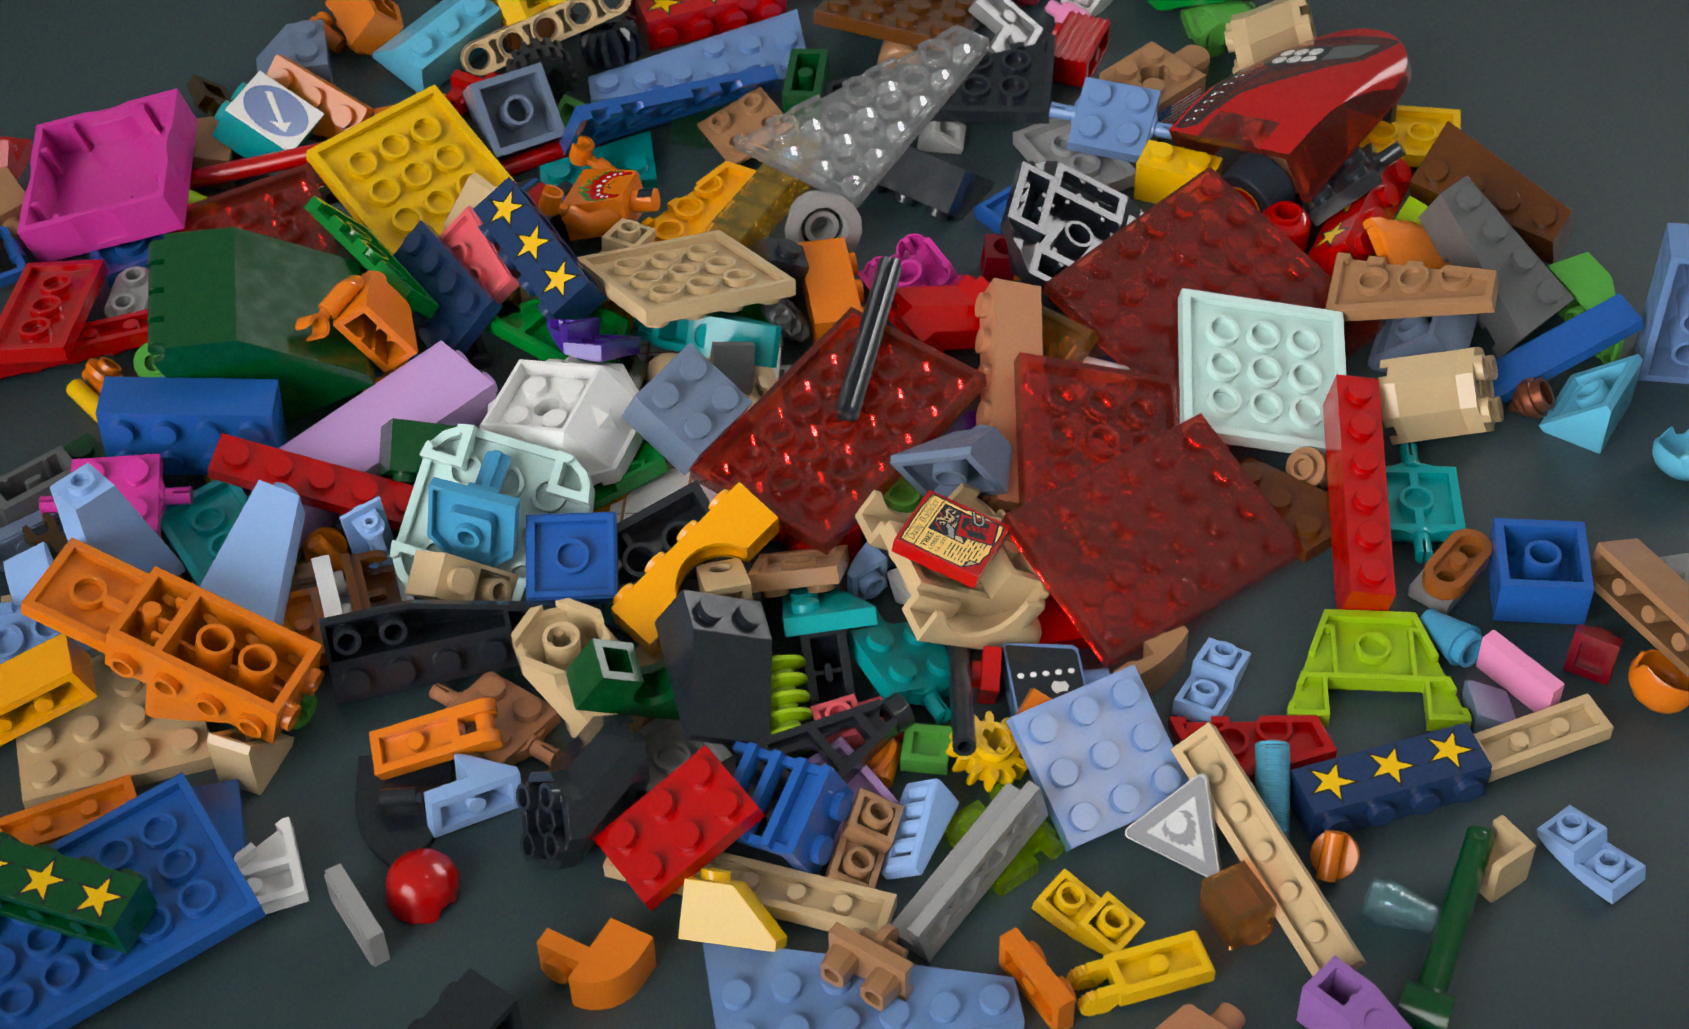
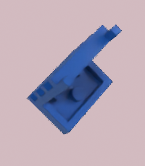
[733,741,854,875]

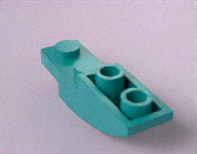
[632,311,782,368]

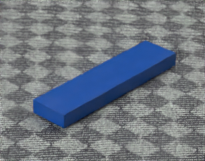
[1493,293,1644,404]

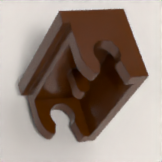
[340,550,402,612]

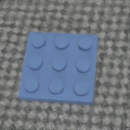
[1006,665,1189,852]

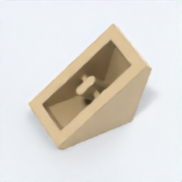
[207,728,294,796]

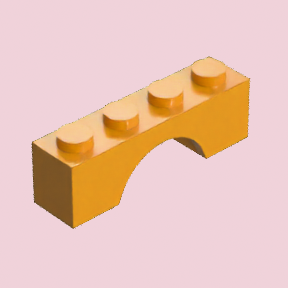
[611,482,779,657]

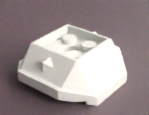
[479,356,644,486]

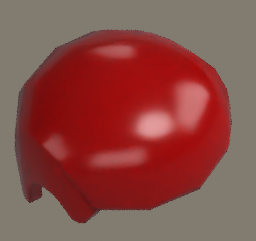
[385,848,460,924]

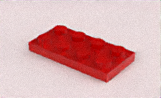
[0,259,108,366]

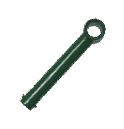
[1397,825,1496,1029]

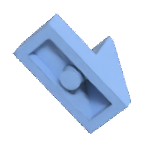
[424,754,521,838]

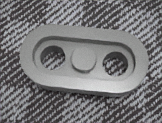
[104,266,149,318]

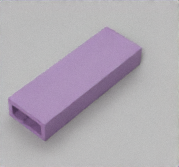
[242,341,498,550]

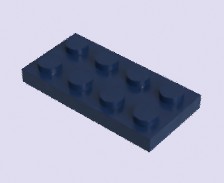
[394,220,503,355]

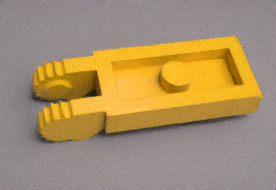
[1066,930,1215,1017]

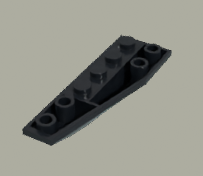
[318,600,602,705]

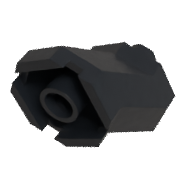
[516,713,650,869]

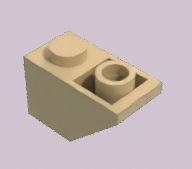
[405,550,519,601]

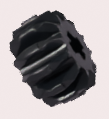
[580,18,642,70]

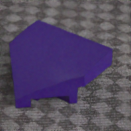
[547,317,641,362]

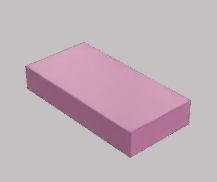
[1476,629,1565,712]

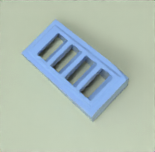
[881,779,959,880]

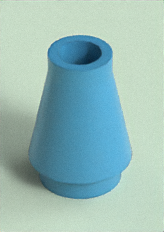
[1420,608,1483,668]

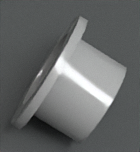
[784,190,862,253]

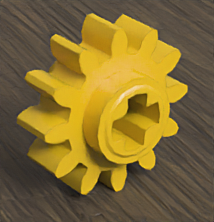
[946,711,1027,792]

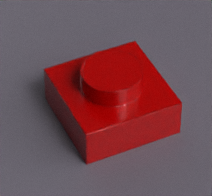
[971,646,1002,705]

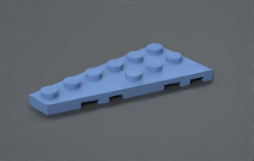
[703,942,1025,1029]

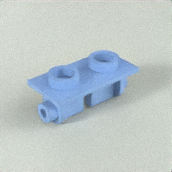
[339,496,395,570]

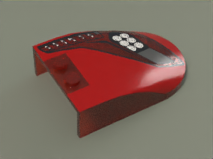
[1169,29,1411,203]

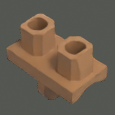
[821,922,914,1011]

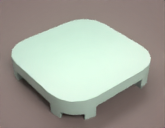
[390,424,595,601]

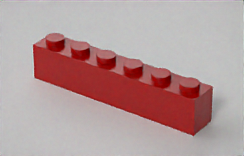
[1323,374,1396,611]

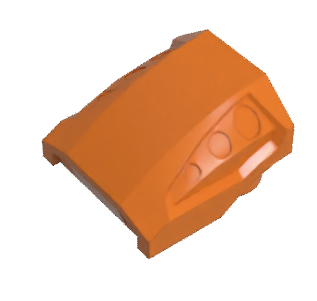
[1362,217,1451,270]

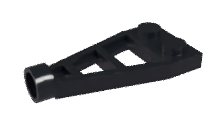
[721,692,915,827]

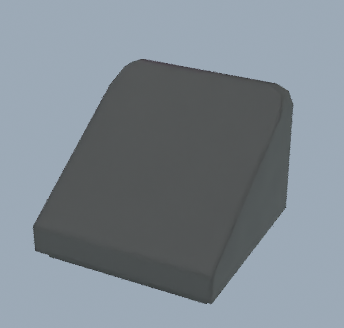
[709,342,755,394]

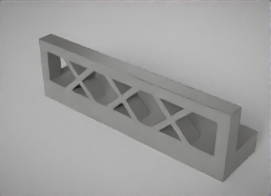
[892,780,1049,962]

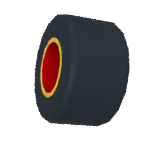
[1219,152,1295,227]

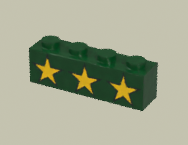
[0,832,158,954]

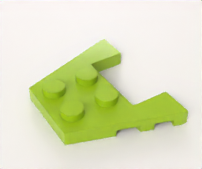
[1286,609,1472,731]

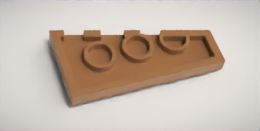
[1326,252,1499,322]

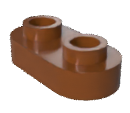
[1422,529,1493,600]

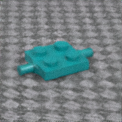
[1386,443,1466,564]
[847,606,951,724]

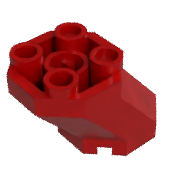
[888,274,990,361]

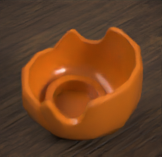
[1628,649,1689,714]

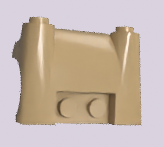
[855,483,1050,650]

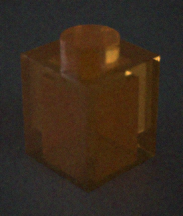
[1199,860,1277,951]

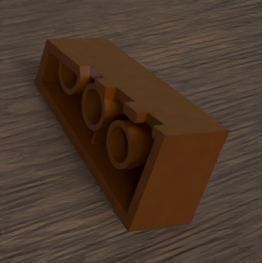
[1409,121,1573,264]

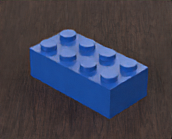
[96,376,288,475]

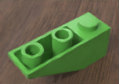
[1547,252,1625,364]

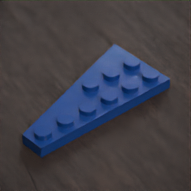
[559,64,779,156]

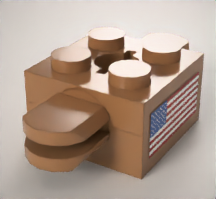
[1099,41,1210,141]

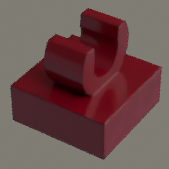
[1563,624,1624,686]

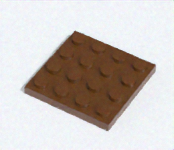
[813,0,982,55]

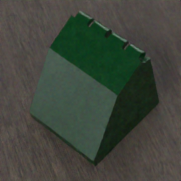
[148,227,375,423]

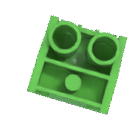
[1180,0,1256,57]

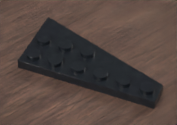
[822,34,1056,124]

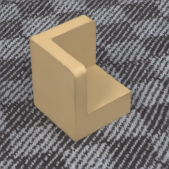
[1479,815,1536,903]

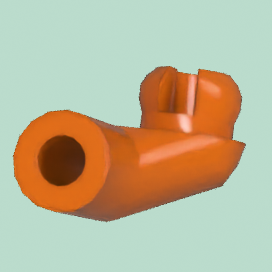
[309,11,347,54]

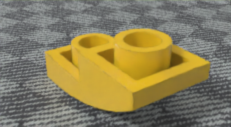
[1031,868,1146,955]

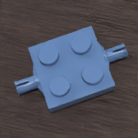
[1049,77,1179,163]

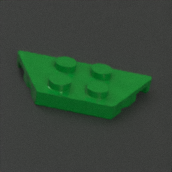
[486,299,630,364]

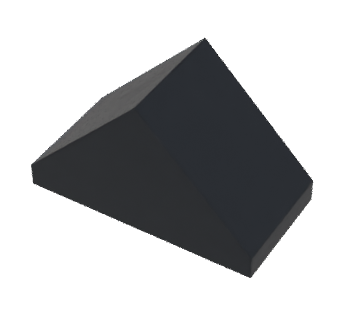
[798,629,856,721]

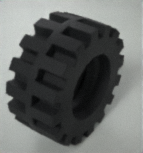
[505,37,577,104]

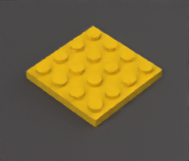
[306,84,517,255]

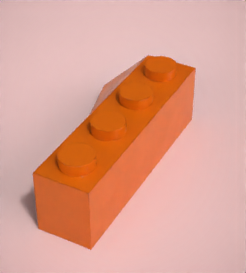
[325,0,404,57]

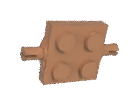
[429,671,563,767]

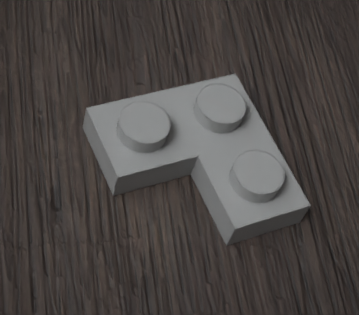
[968,0,1043,53]

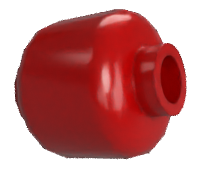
[1257,201,1311,261]

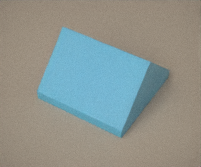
[1539,354,1643,454]

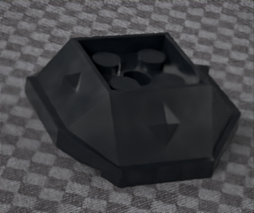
[1000,161,1164,317]

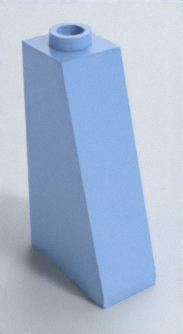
[49,463,186,576]
[199,480,305,626]

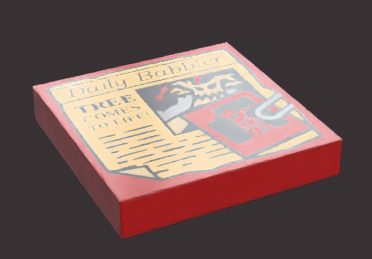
[891,490,1011,589]

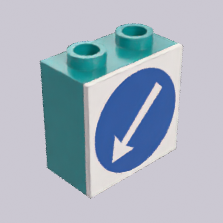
[212,71,324,179]

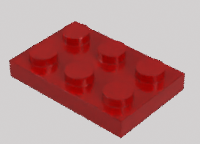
[593,745,765,911]

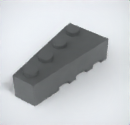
[1418,175,1574,358]

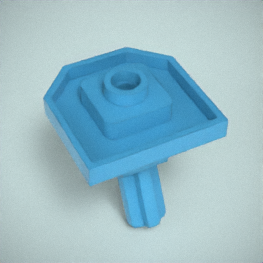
[427,450,520,567]

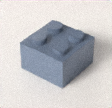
[462,62,565,161]
[621,343,753,476]

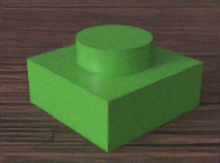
[900,723,952,775]

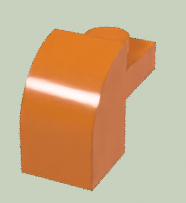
[536,918,657,1010]

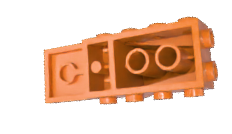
[21,537,324,744]

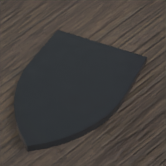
[355,756,453,867]

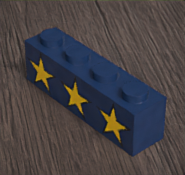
[473,177,608,320]
[1287,723,1492,843]

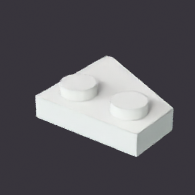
[233,817,309,914]

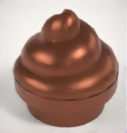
[1509,377,1555,419]

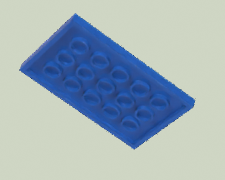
[0,772,266,1029]

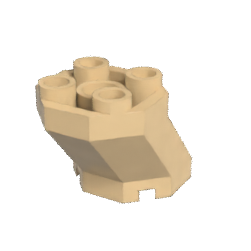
[1224,0,1321,89]
[1378,347,1504,445]
[511,598,655,738]

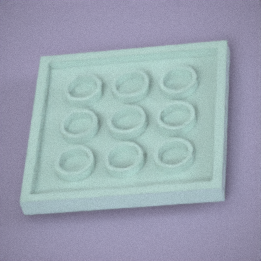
[1178,288,1346,458]

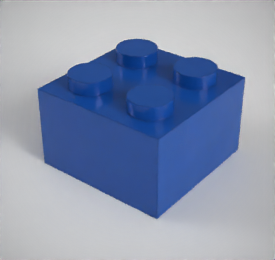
[1487,518,1594,625]

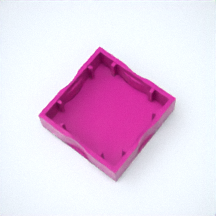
[17,88,198,262]

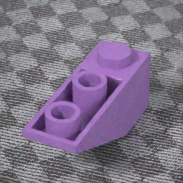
[1296,955,1412,1029]

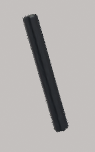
[835,256,902,423]

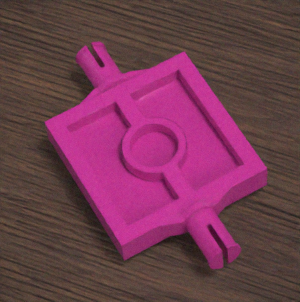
[39,454,193,538]

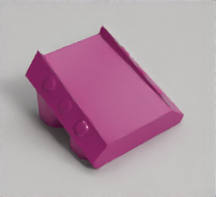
[858,233,959,292]

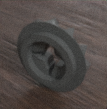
[760,297,813,343]

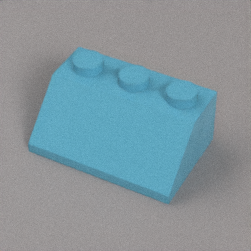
[372,0,502,93]

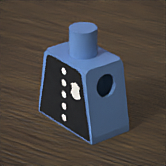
[1001,643,1110,717]

